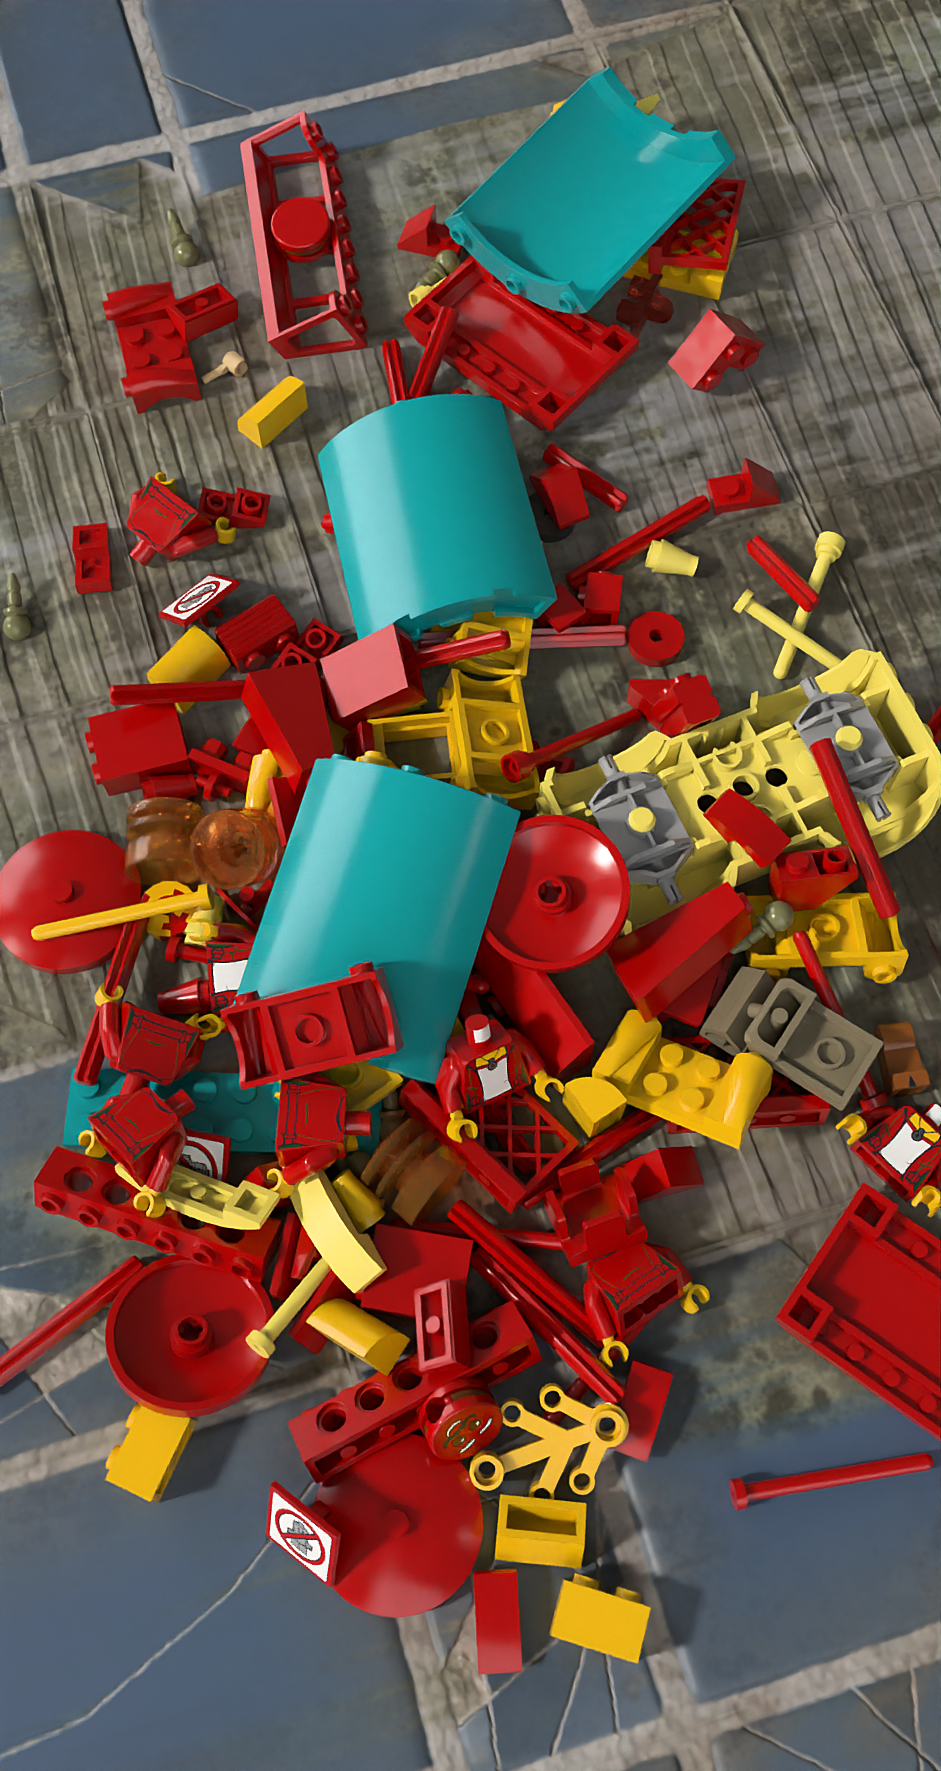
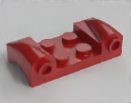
[102,281,202,414]
[220,961,404,1090]

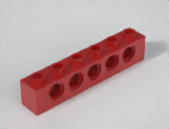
[33,1146,282,1283]
[287,1300,543,1484]

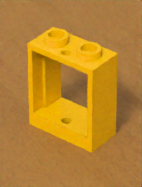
[367,711,461,784]

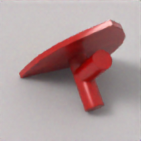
[215,879,274,932]

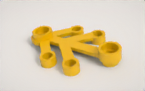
[470,1383,629,1500]

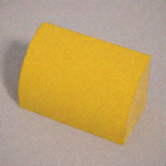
[237,376,308,449]
[146,625,231,714]
[562,1077,627,1141]
[306,1298,410,1376]
[495,1494,586,1569]

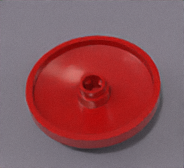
[483,815,631,973]
[0,830,144,974]
[105,1254,274,1417]
[314,1434,483,1618]

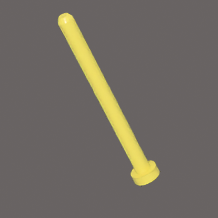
[733,588,843,669]
[246,1195,385,1358]

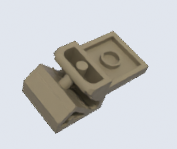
[699,966,884,1111]

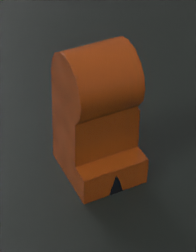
[874,1021,930,1099]

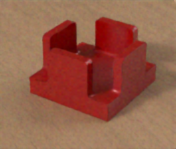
[542,1158,648,1267]

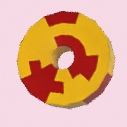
[140,881,197,941]

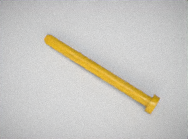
[31,883,215,941]

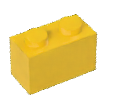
[105,1403,198,1503]
[549,1573,651,1664]

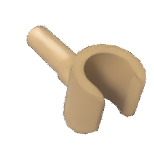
[201,351,248,384]

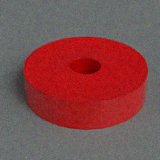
[627,611,685,667]

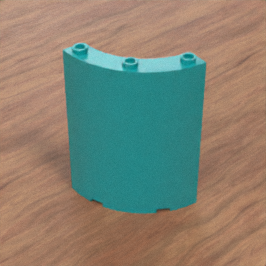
[444,66,736,314]
[317,394,557,643]
[233,754,521,1084]

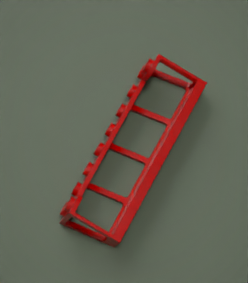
[240,110,368,360]

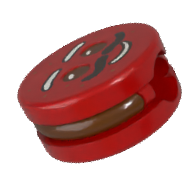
[271,197,332,263]
[418,1378,503,1461]

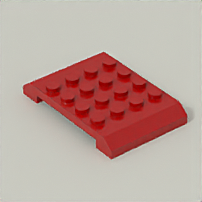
[404,255,639,431]
[774,1182,941,1442]

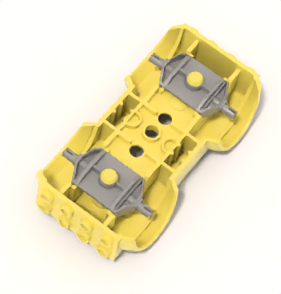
[534,649,941,936]

